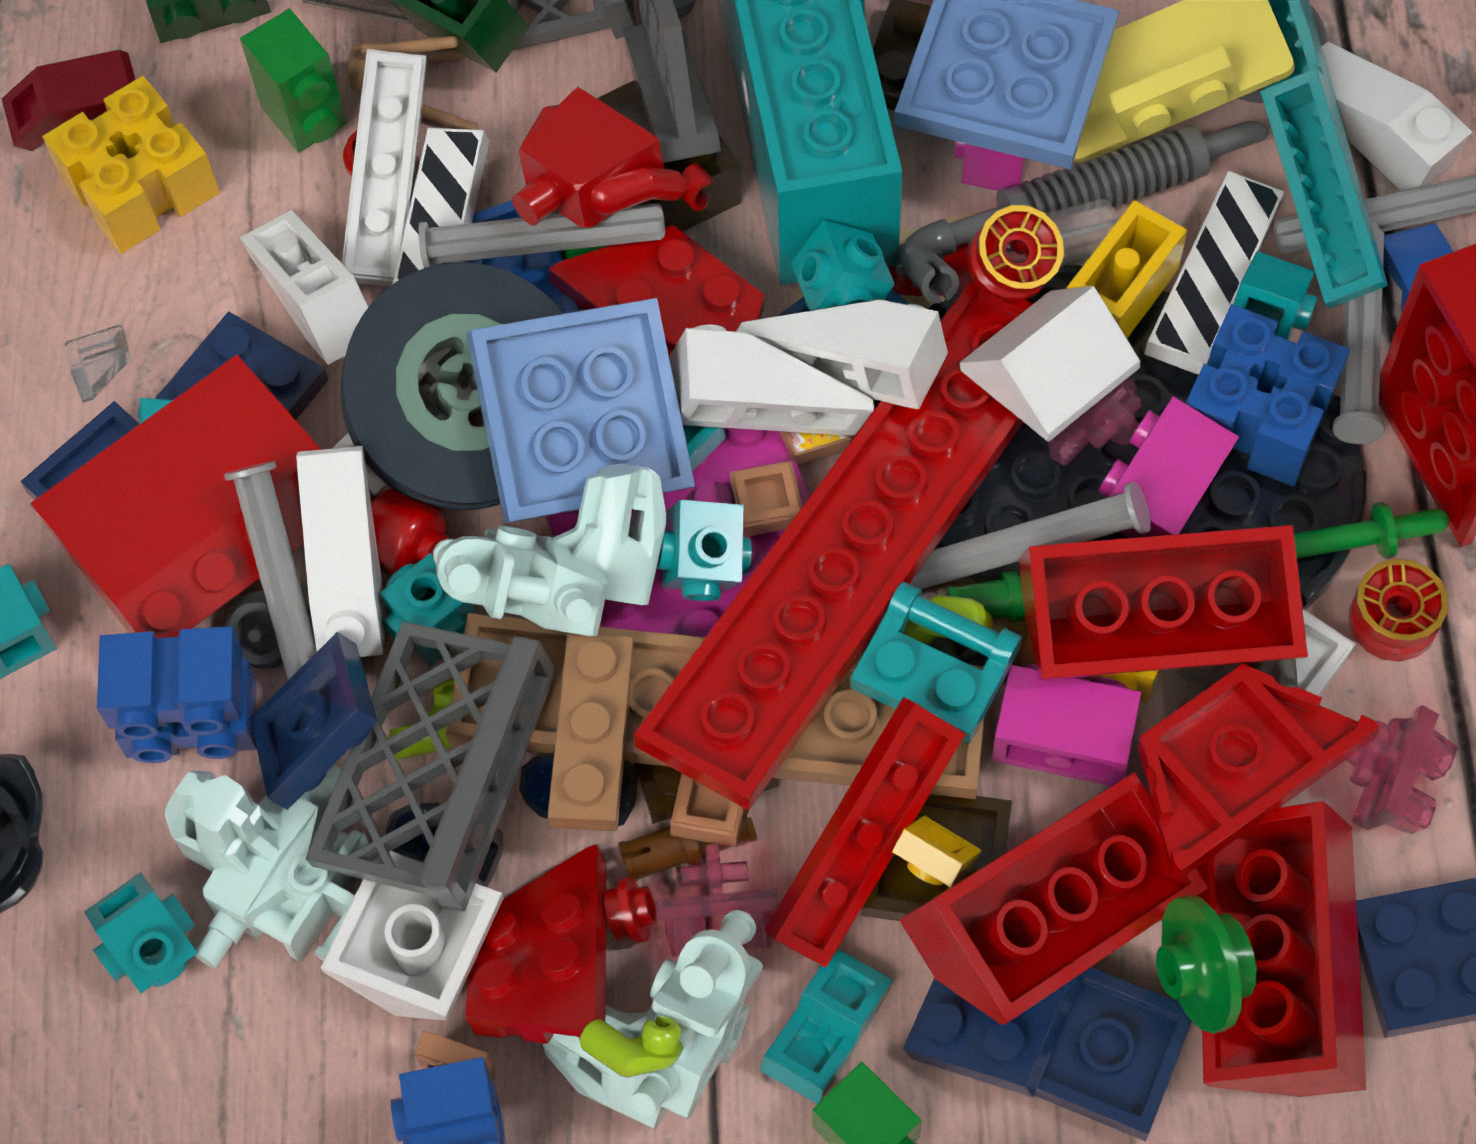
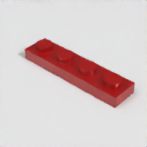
[764,697,966,968]

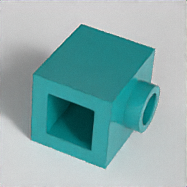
[1233,251,1318,340]
[0,564,57,679]

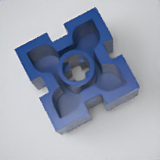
[1185,304,1351,487]
[97,626,257,763]
[390,1057,507,1144]

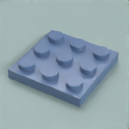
[894,0,1119,170]
[466,298,695,524]

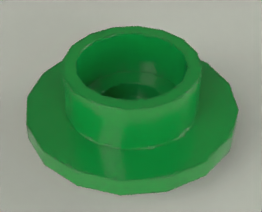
[1156,895,1256,1034]

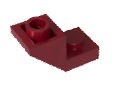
[1,50,136,152]

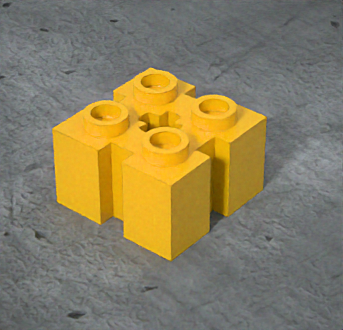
[42,75,220,255]

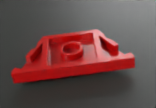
[549,225,765,365]
[1138,664,1380,881]
[465,844,606,1044]

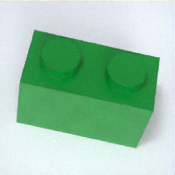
[240,8,347,153]

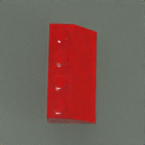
[1019,525,1308,680]
[899,772,1208,1025]
[1197,801,1367,1097]

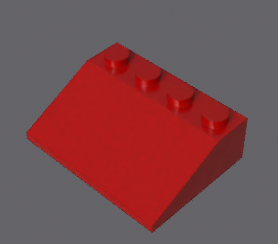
[1379,244,1476,547]
[29,355,322,638]

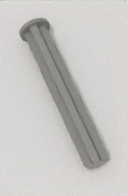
[1273,175,1476,254]
[419,203,665,268]
[1333,220,1385,444]
[224,461,317,680]
[910,482,1151,590]

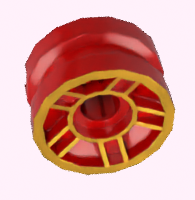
[967,205,1064,302]
[1349,558,1448,662]

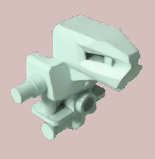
[433,463,666,636]
[164,765,369,969]
[543,910,763,1130]

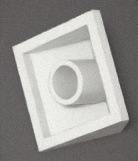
[960,286,1140,442]
[321,851,504,1021]

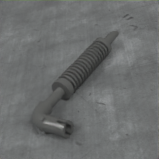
[896,121,1268,303]

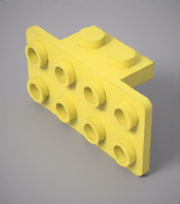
[1074,0,1295,163]

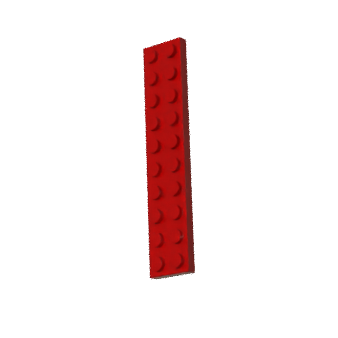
[634,278,1033,811]

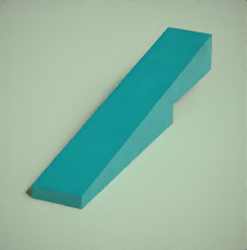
[1260,0,1388,309]

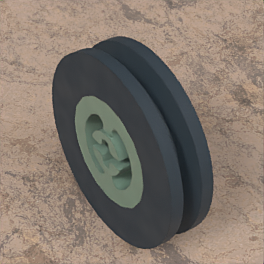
[341,262,563,510]

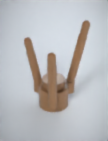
[348,36,478,130]

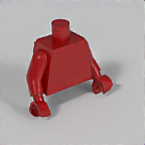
[512,87,714,228]

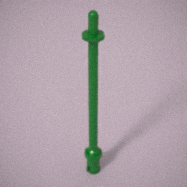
[945,502,1449,622]

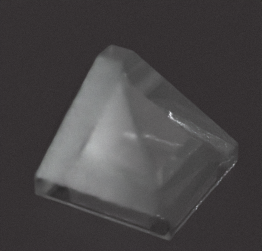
[65,324,132,403]

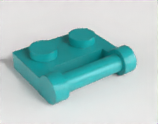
[850,581,1023,744]

